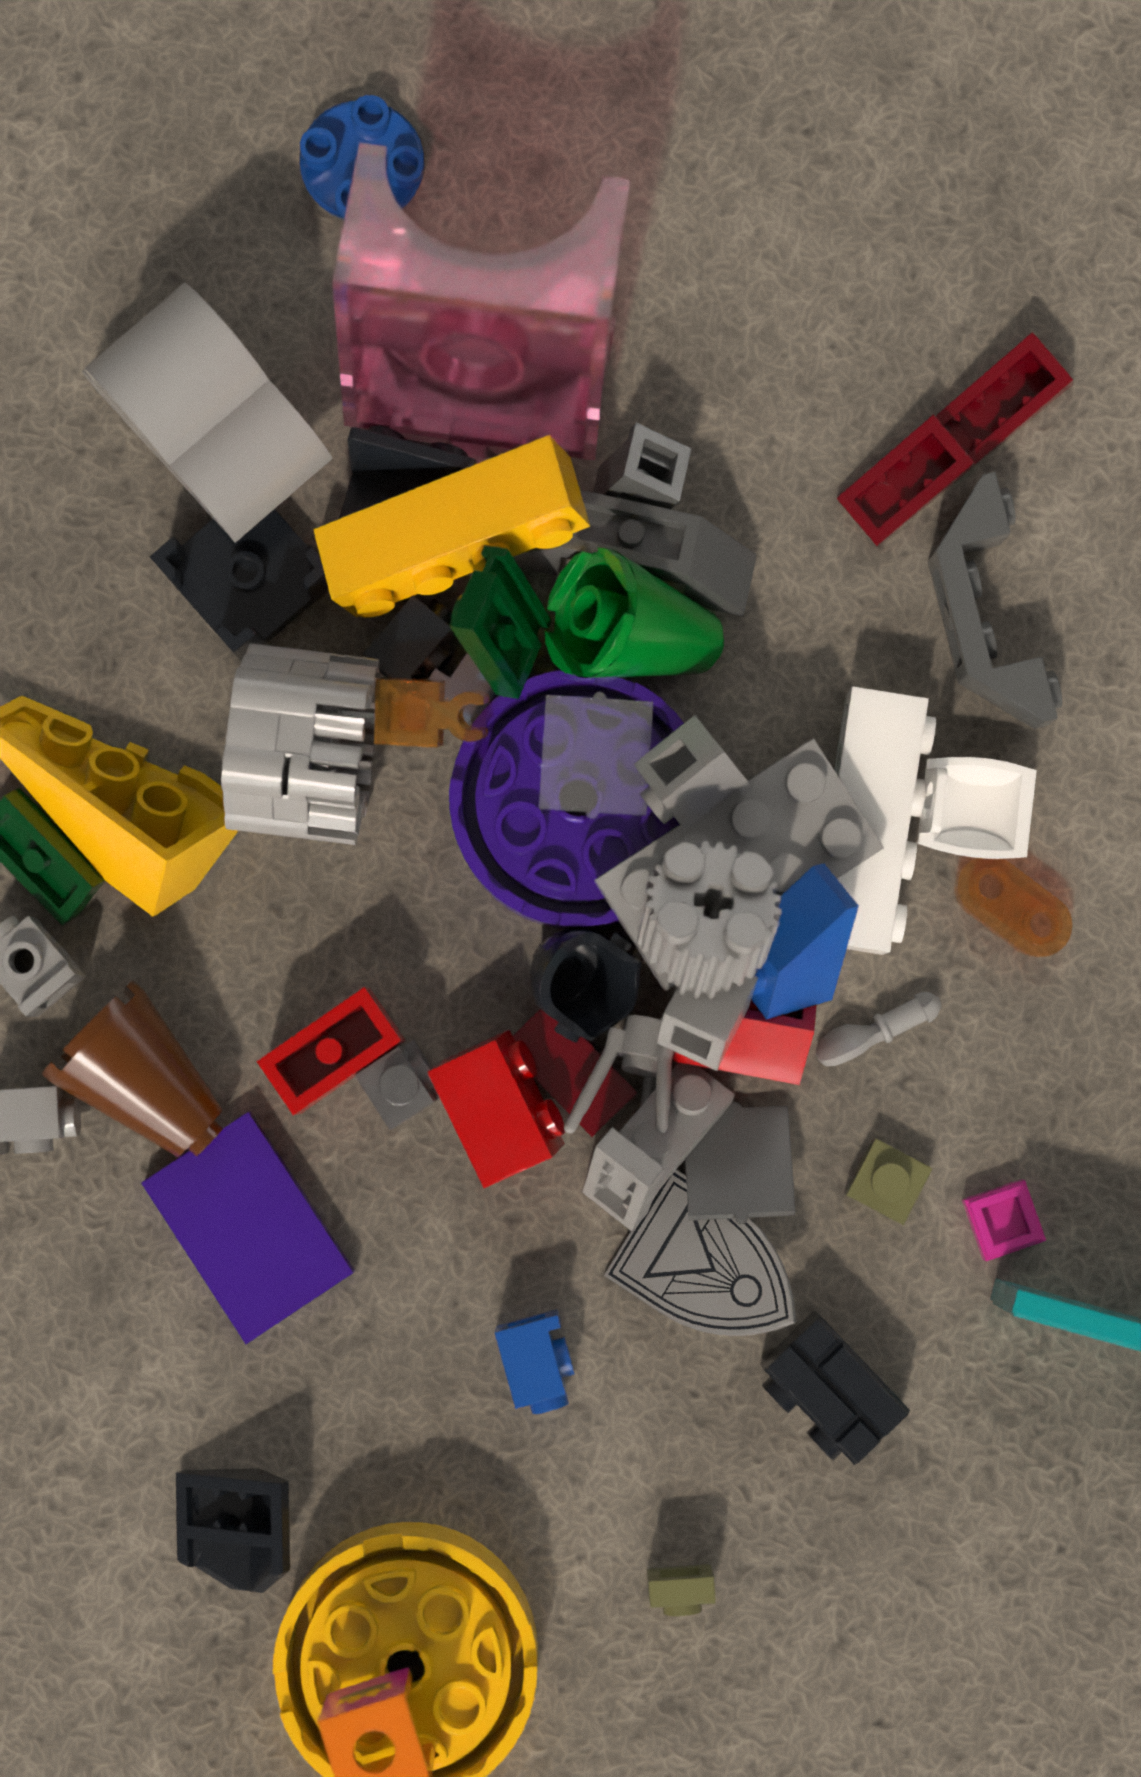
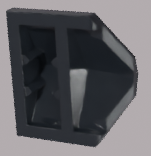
[176,1468,290,1593]

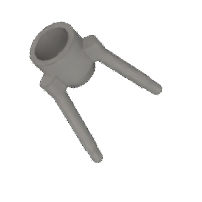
[564,1015,674,1134]

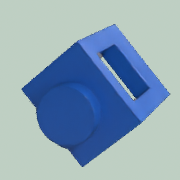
[494,1309,575,1414]

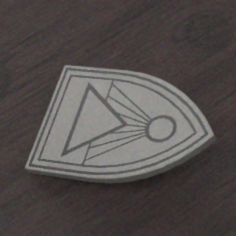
[604,1170,796,1336]

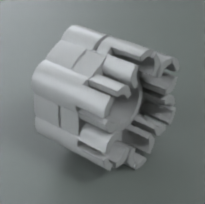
[221,643,380,845]

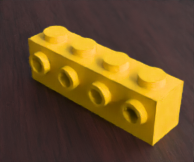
[313,435,591,618]

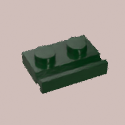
[449,545,552,699]

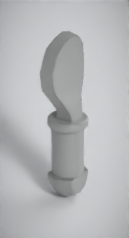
[816,992,941,1067]

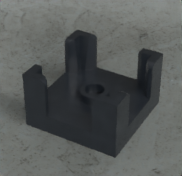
[149,509,329,661]

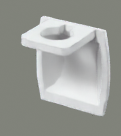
[917,757,1037,859]

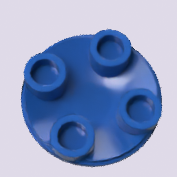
[299,95,424,222]

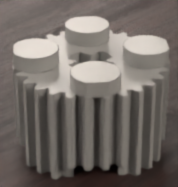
[636,841,781,999]

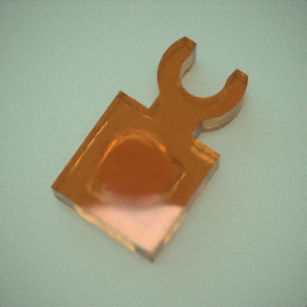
[374,677,489,748]

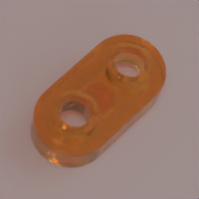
[954,858,1073,958]

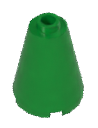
[545,548,724,678]

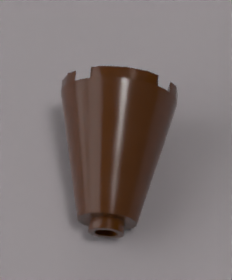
[41,980,223,1157]

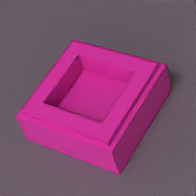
[962,1179,1046,1261]

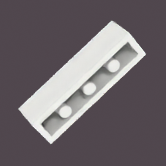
[834,686,936,955]

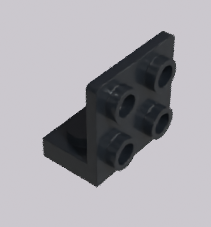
[339,426,477,519]

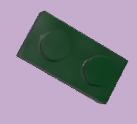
[0,788,105,926]

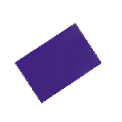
[141,1111,355,1344]

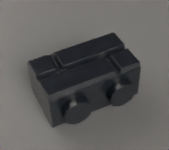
[760,1311,911,1465]

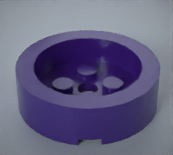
[449,670,684,929]

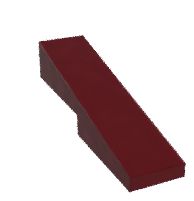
[836,332,1074,547]

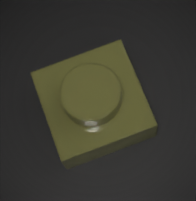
[844,1138,933,1225]
[646,1564,716,1616]

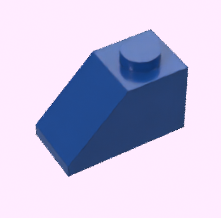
[751,863,859,1020]

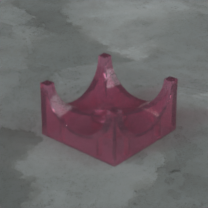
[332,143,630,460]

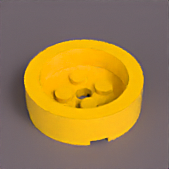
[273,1522,538,1777]

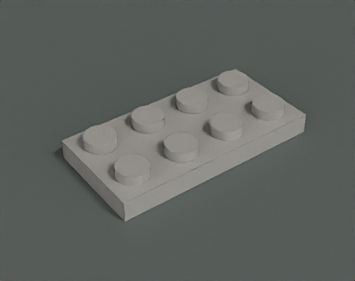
[593,738,884,990]

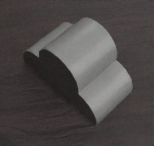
[82,282,333,543]

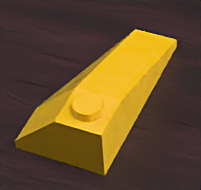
[0,695,238,917]

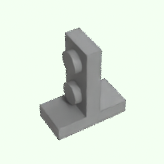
[582,1063,735,1231]

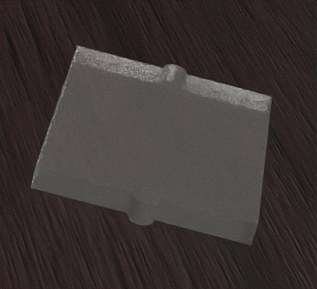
[539,692,653,819]

